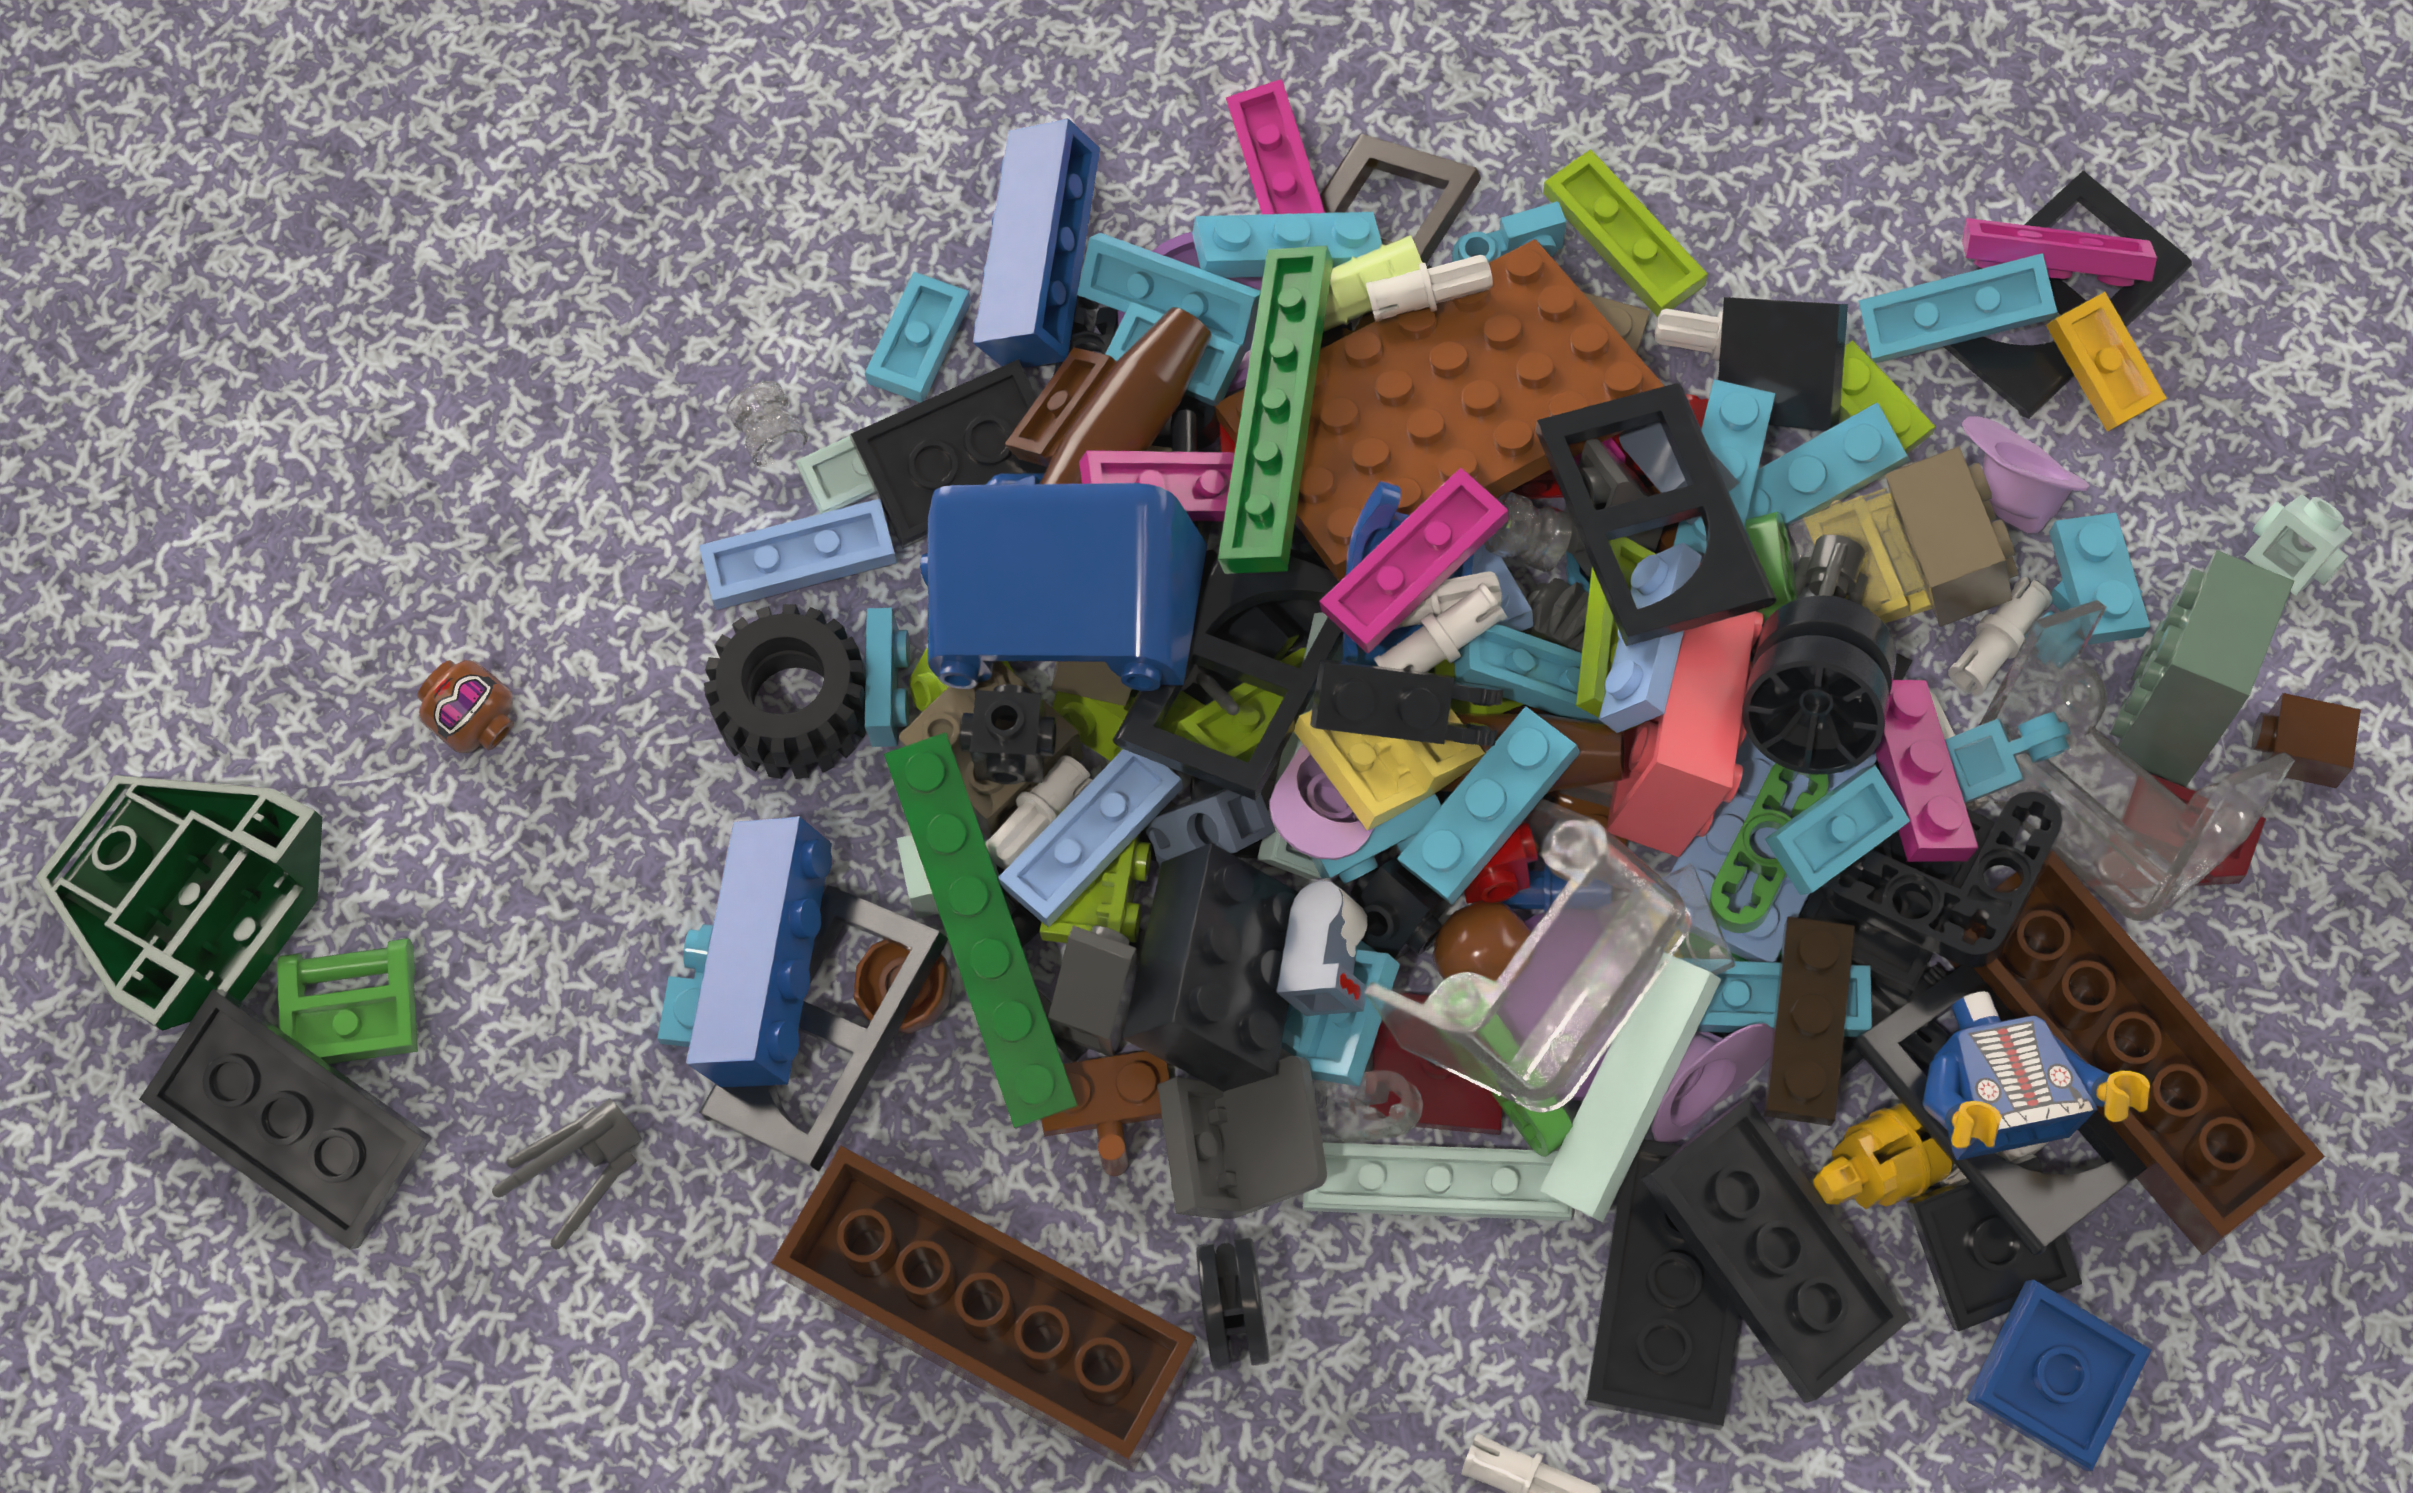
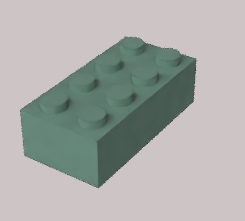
[2109,550,2294,787]

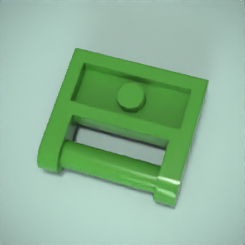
[277,938,418,1064]

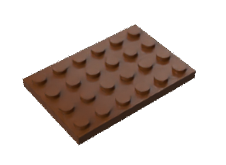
[1214,239,1664,581]

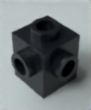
[960,684,1057,785]
[1351,854,1450,960]

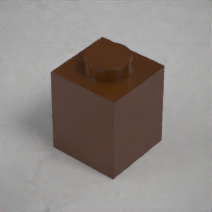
[2252,693,2361,789]

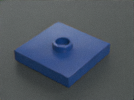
[1965,1280,2152,1471]

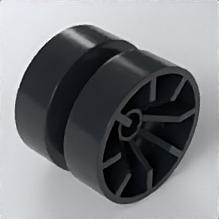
[1742,595,1897,775]

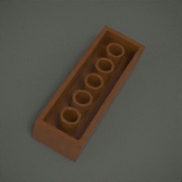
[1947,851,2325,1255]
[771,1145,1199,1472]

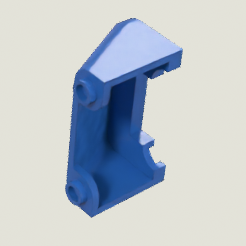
[928,483,1207,691]

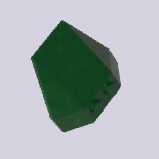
[35,775,323,1031]

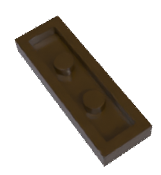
[1764,916,1855,1126]

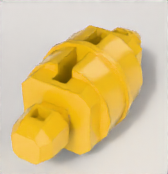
[1813,1102,1954,1209]

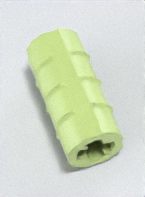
[1323,235,1422,332]

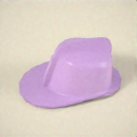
[1962,416,2090,534]
[1269,745,1375,860]
[1652,1023,1773,1144]

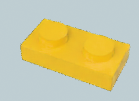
[2046,292,2167,432]

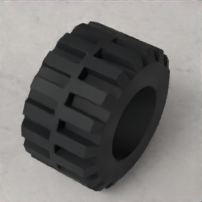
[704,604,866,779]

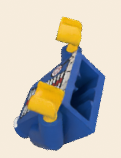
[1923,992,2150,1161]

